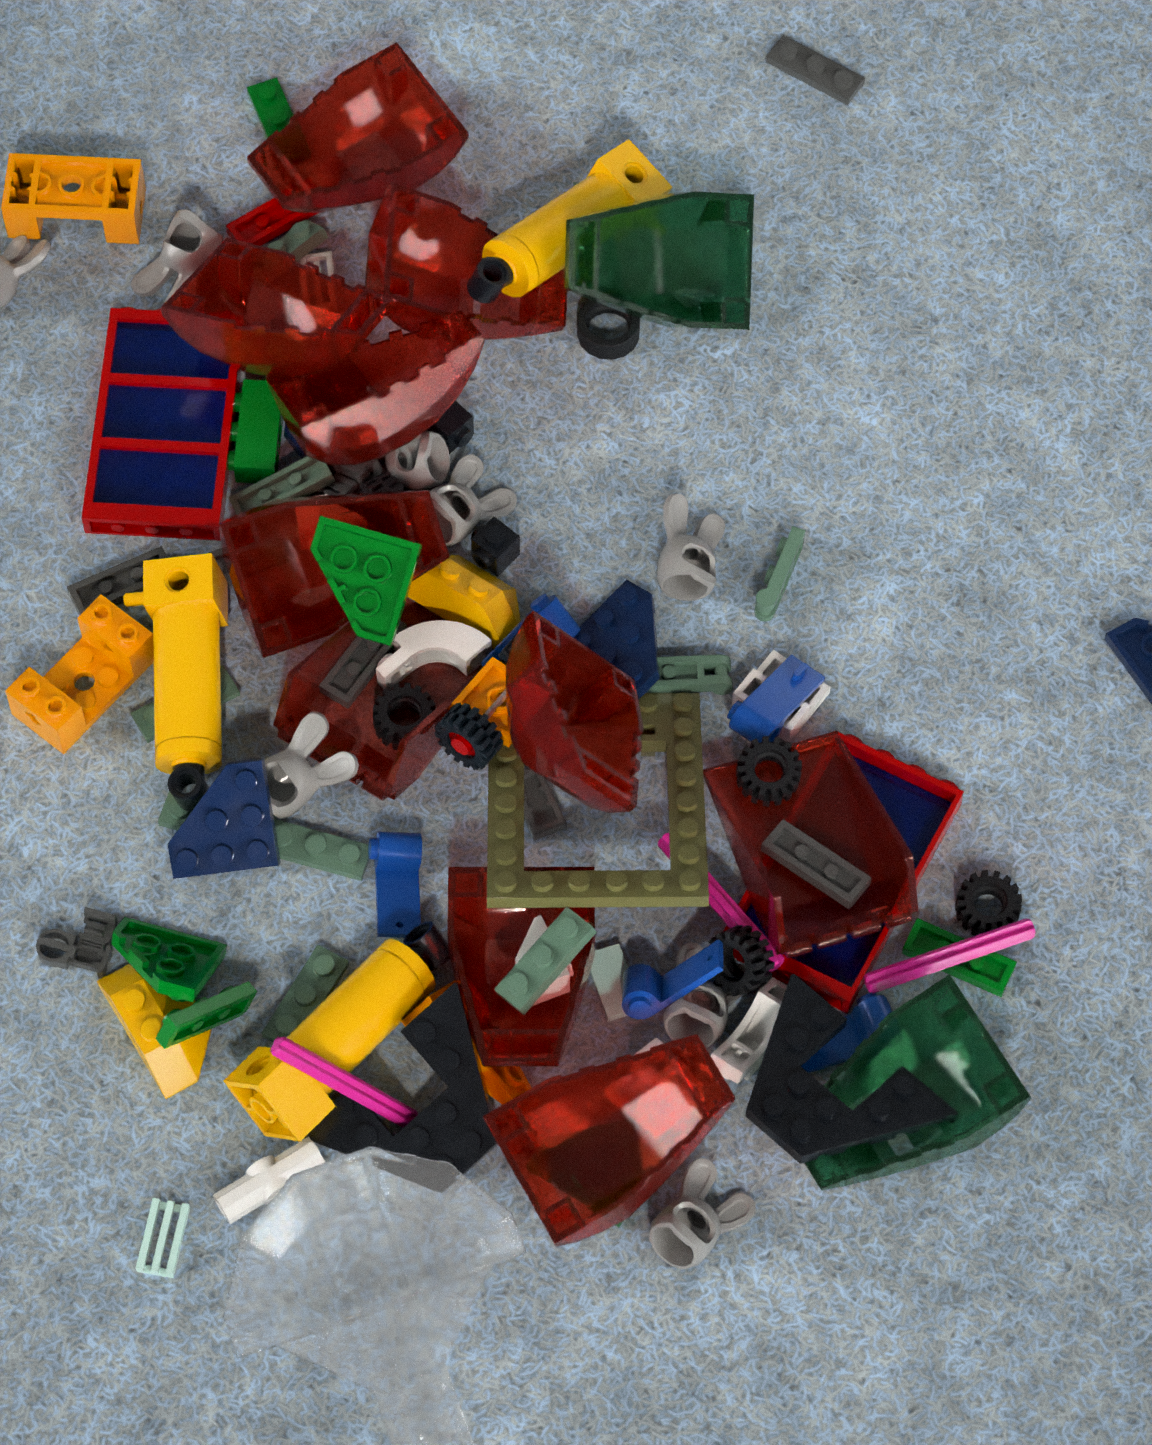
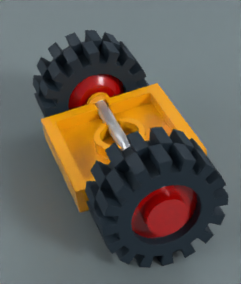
[435,631,566,770]

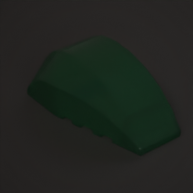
[564,191,754,330]
[804,974,1032,1191]

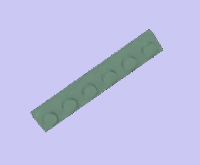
[158,791,369,881]

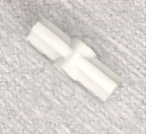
[213,1137,326,1224]

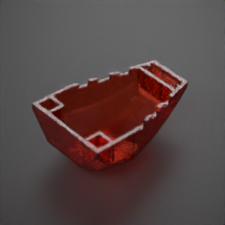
[247,42,469,213]
[365,182,568,340]
[161,238,393,377]
[265,310,485,465]
[218,490,450,658]
[506,610,643,813]
[447,867,595,1066]
[482,1034,736,1247]

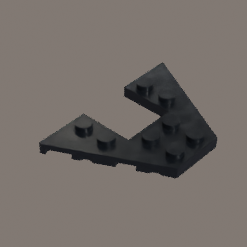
[745,973,958,1164]
[305,982,499,1193]

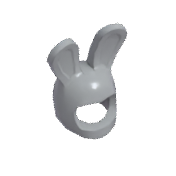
[131,209,223,312]
[0,235,51,309]
[351,430,450,497]
[415,455,517,547]
[656,493,725,601]
[265,712,359,819]
[663,942,745,1050]
[649,1158,756,1269]

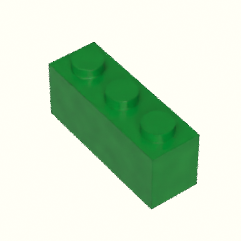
[228,379,286,484]

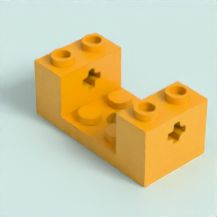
[1,153,146,244]
[5,594,154,754]

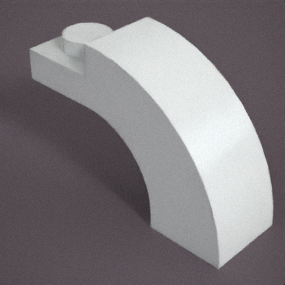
[376,620,492,690]
[707,977,787,1084]

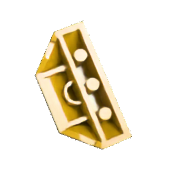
[407,555,521,649]
[96,964,212,1099]

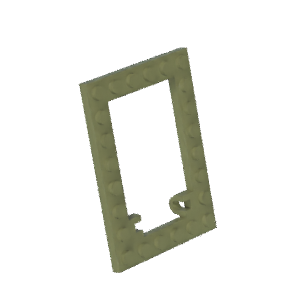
[487,693,709,908]

